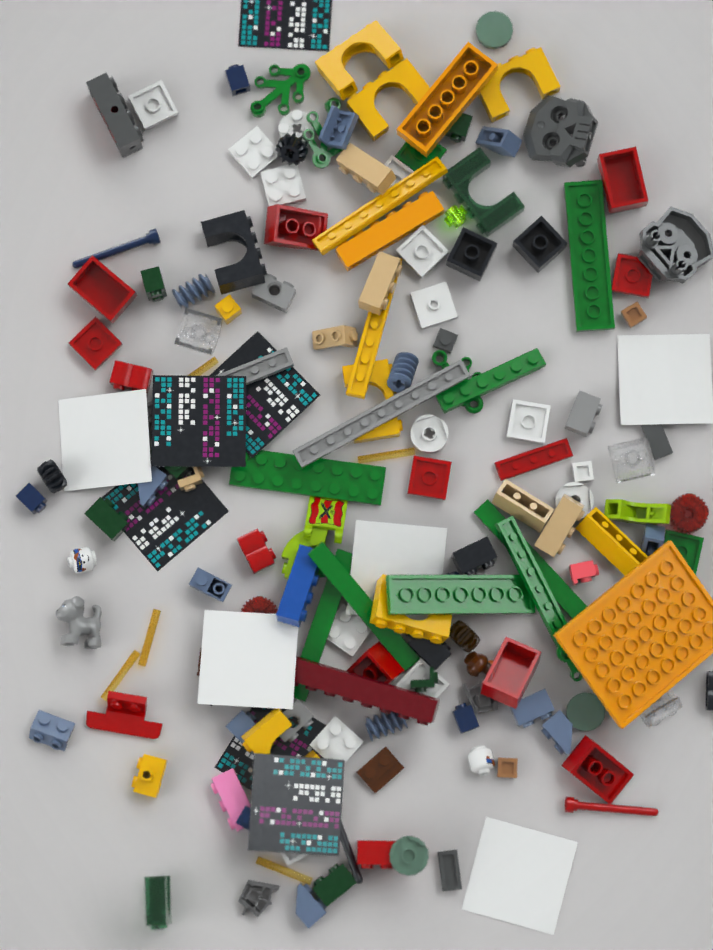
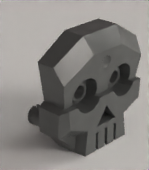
[523,95,598,168]
[637,207,713,284]

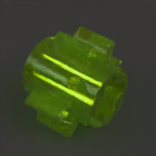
[444,205,467,228]

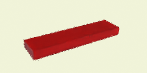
[494,438,573,481]

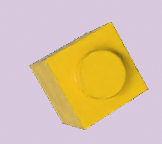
[214,294,242,325]

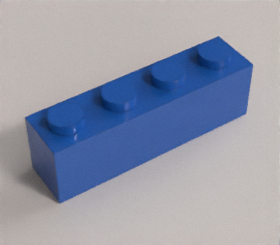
[276,544,319,627]

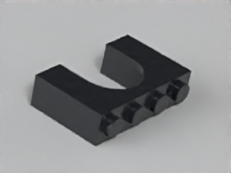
[201,210,267,295]

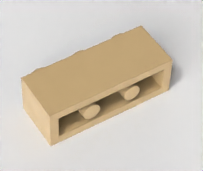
[336,143,396,195]
[358,251,403,315]
[492,479,555,533]
[534,494,585,557]

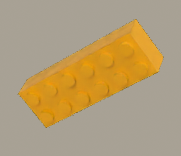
[397,42,498,158]

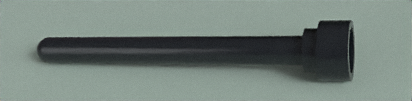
[340,821,363,884]

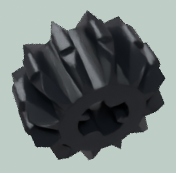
[276,133,309,166]
[37,459,67,493]

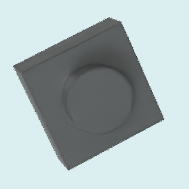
[433,328,458,353]

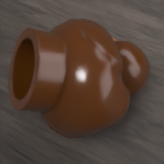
[464,651,493,677]

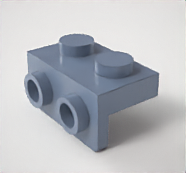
[319,105,359,150]
[29,710,75,751]

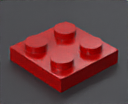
[612,253,653,298]
[69,317,123,371]
[408,456,452,500]

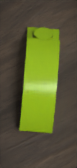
[604,499,671,525]
[281,528,328,580]

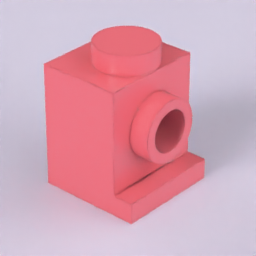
[569,560,599,585]

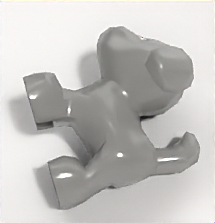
[56,596,102,649]

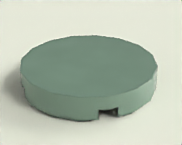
[476,11,513,49]
[566,693,605,731]
[389,836,429,876]

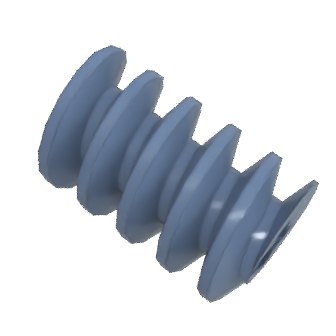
[172,274,215,309]
[387,352,419,393]
[365,711,408,742]

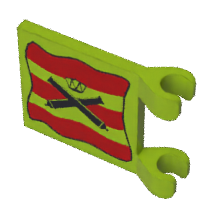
[303,496,348,544]

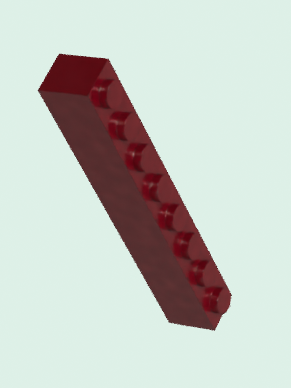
[294,656,440,725]

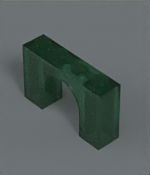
[442,147,525,237]
[145,876,172,930]

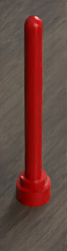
[565,797,659,816]

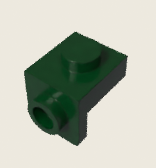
[410,668,438,692]

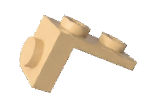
[312,325,358,350]
[177,467,204,492]

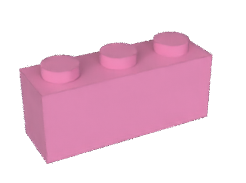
[210,768,251,832]

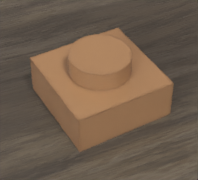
[620,302,647,328]
[497,757,518,778]

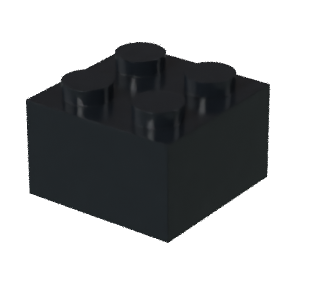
[512,216,567,273]
[446,227,497,281]
[451,536,497,576]

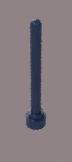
[72,228,161,268]

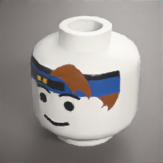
[67,547,97,574]
[468,745,495,776]

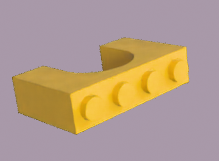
[315,20,404,101]
[478,47,561,123]
[347,58,430,142]
[342,359,403,444]
[370,574,452,644]
[241,708,319,758]

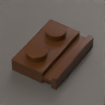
[357,747,404,793]

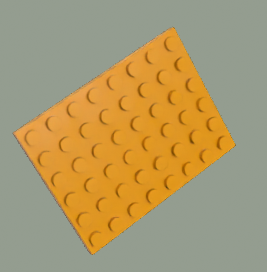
[553,540,713,729]

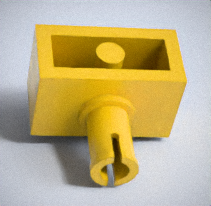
[131,754,168,798]

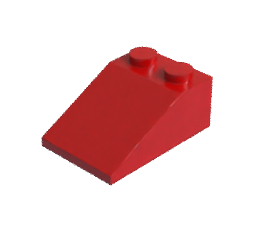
[264,204,328,251]
[561,735,634,804]

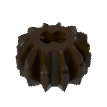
[449,620,480,653]

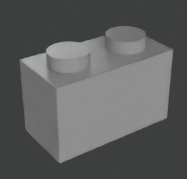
[565,391,602,437]

